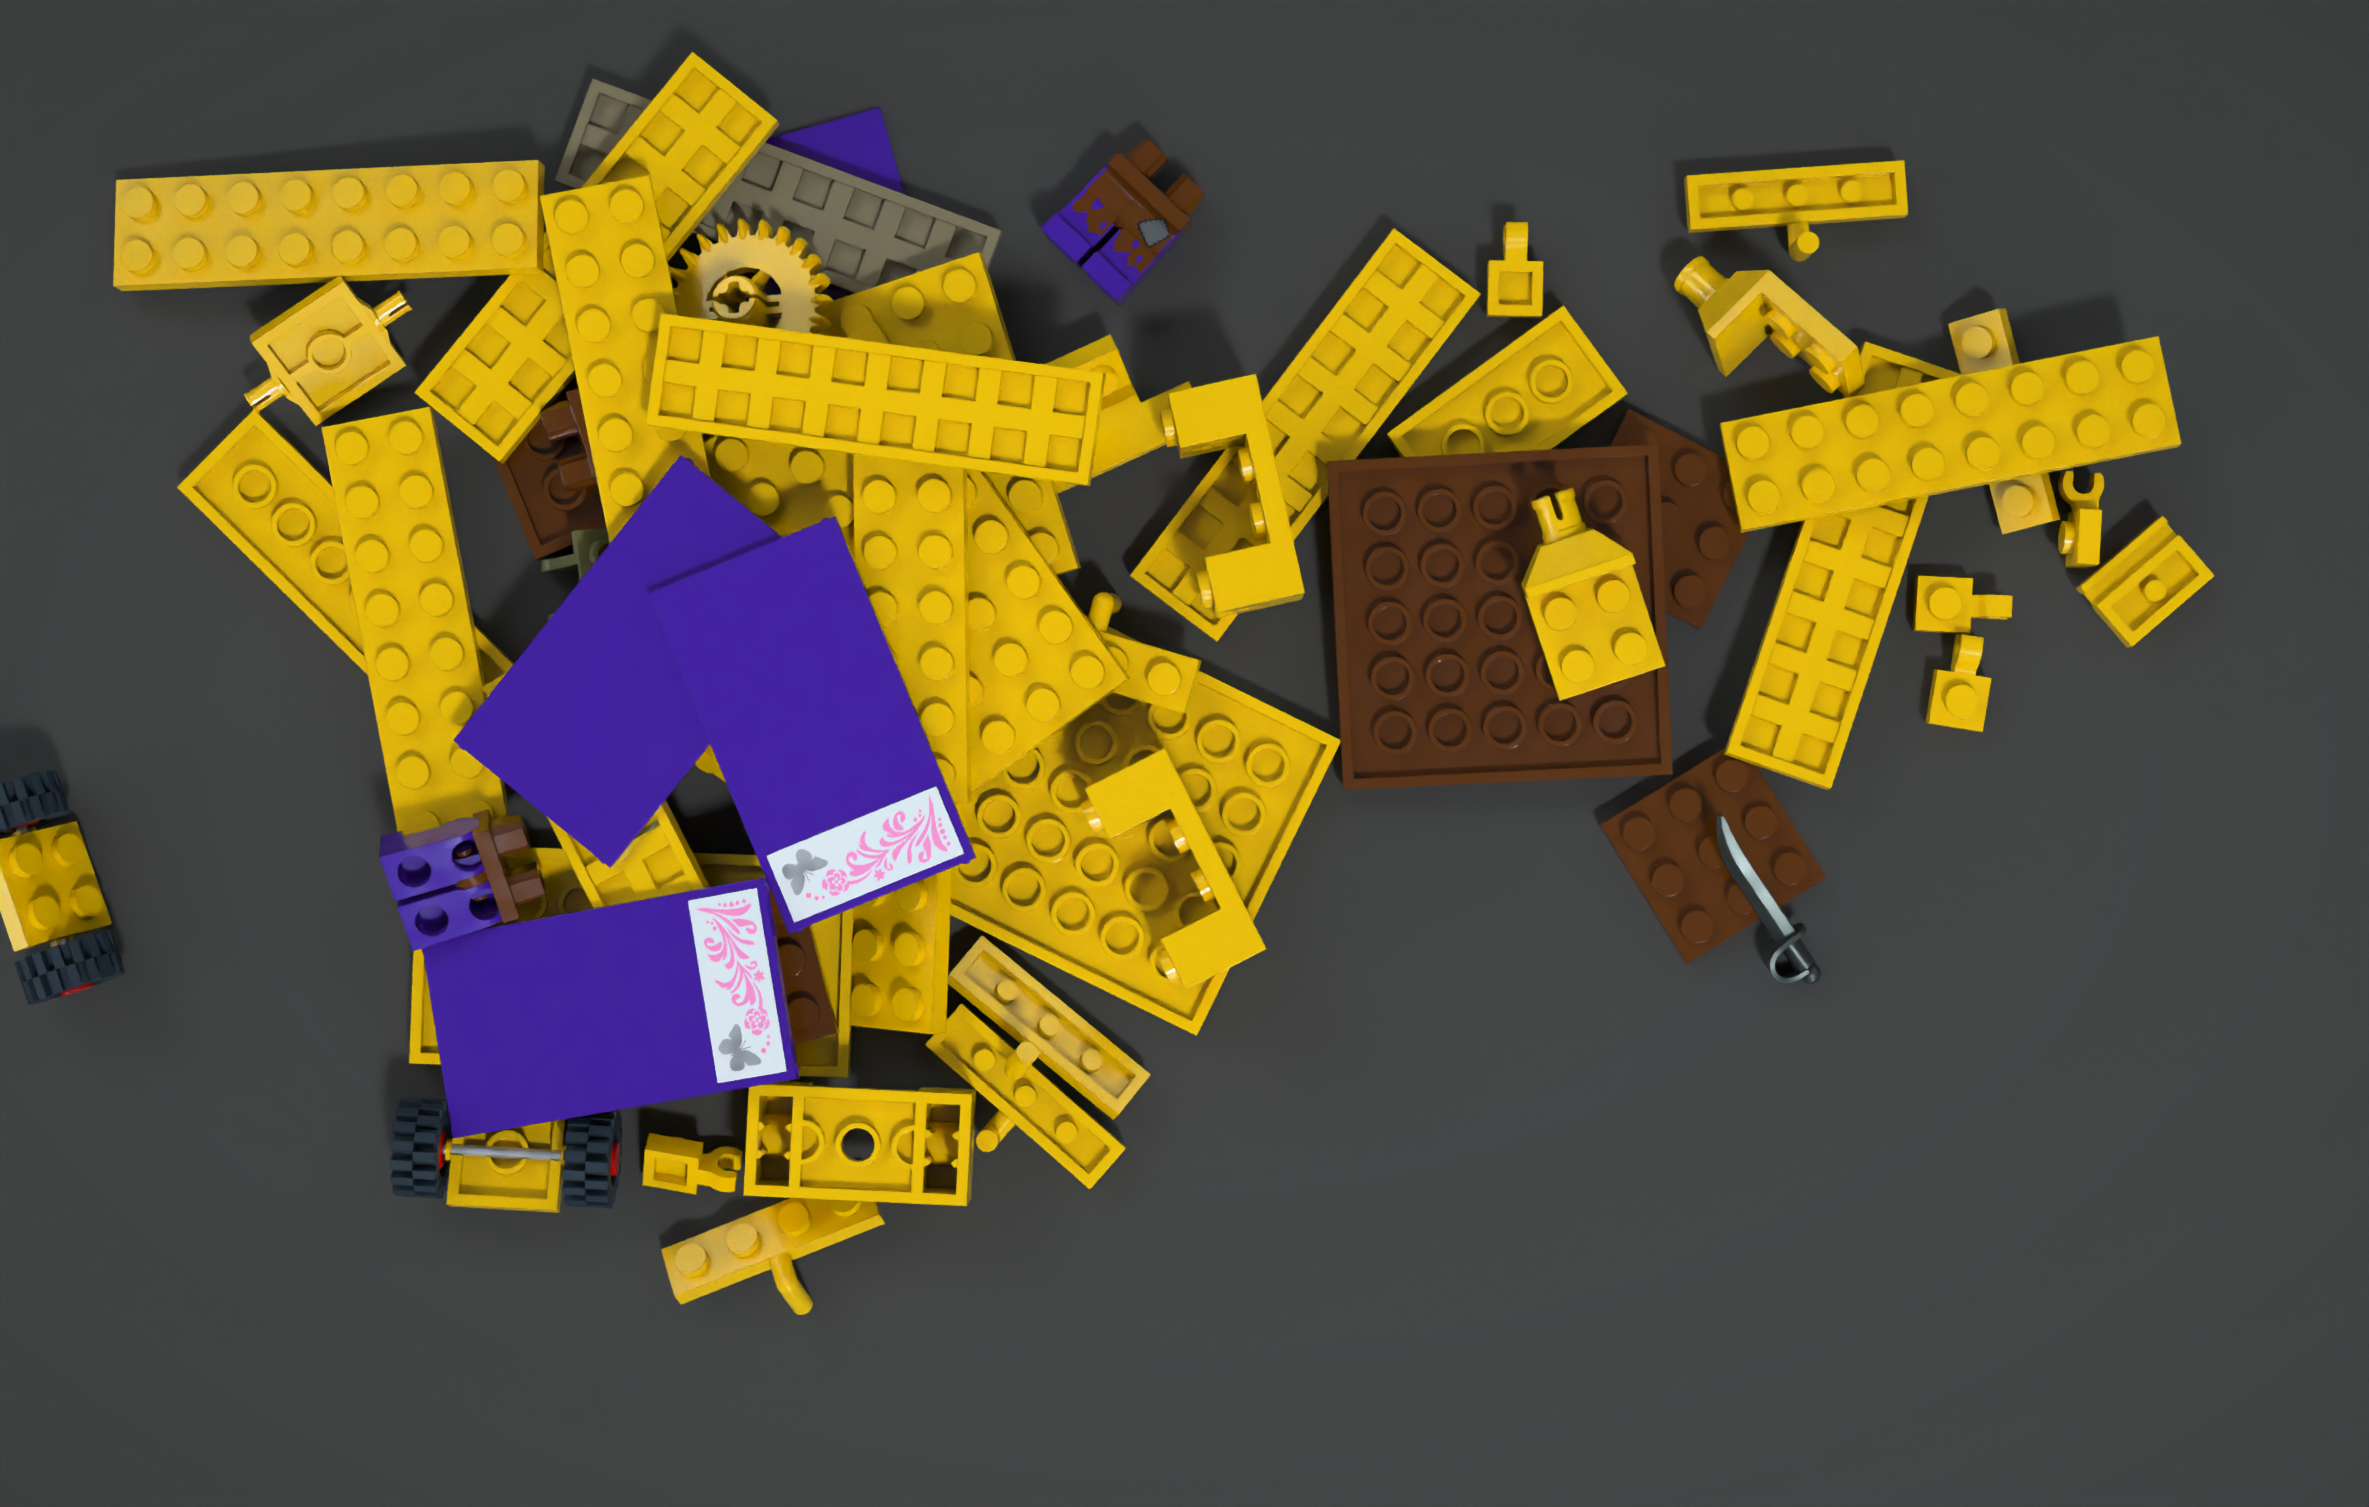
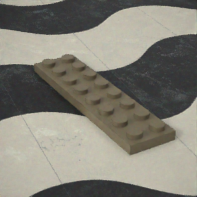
[554,78,1002,294]

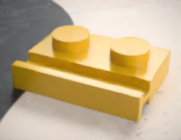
[2076,516,2215,648]

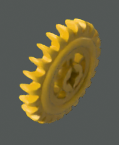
[669,218,834,334]

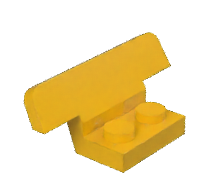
[1044,335,1192,494]

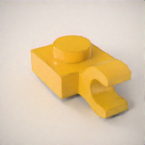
[1486,222,1543,318]
[2058,471,2104,569]
[1913,576,2013,634]
[1925,634,1992,732]
[642,1133,743,1195]

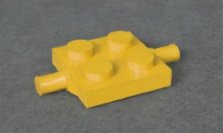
[244,276,413,426]

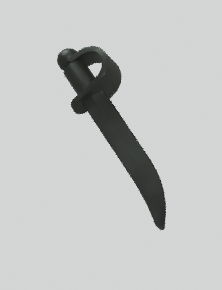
[1716,813,1821,984]

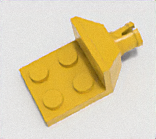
[1674,256,1866,398]
[1521,488,1665,701]

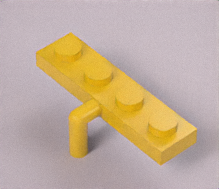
[1684,160,1908,262]
[1948,308,2060,534]
[1088,592,1202,713]
[948,936,1151,1120]
[925,1003,1126,1189]
[661,1198,885,1315]

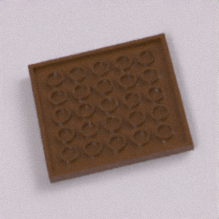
[1327,444,1673,790]

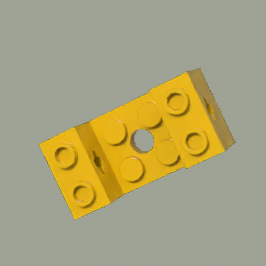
[1160,374,1305,619]
[1080,748,1266,990]
[743,1080,977,1206]

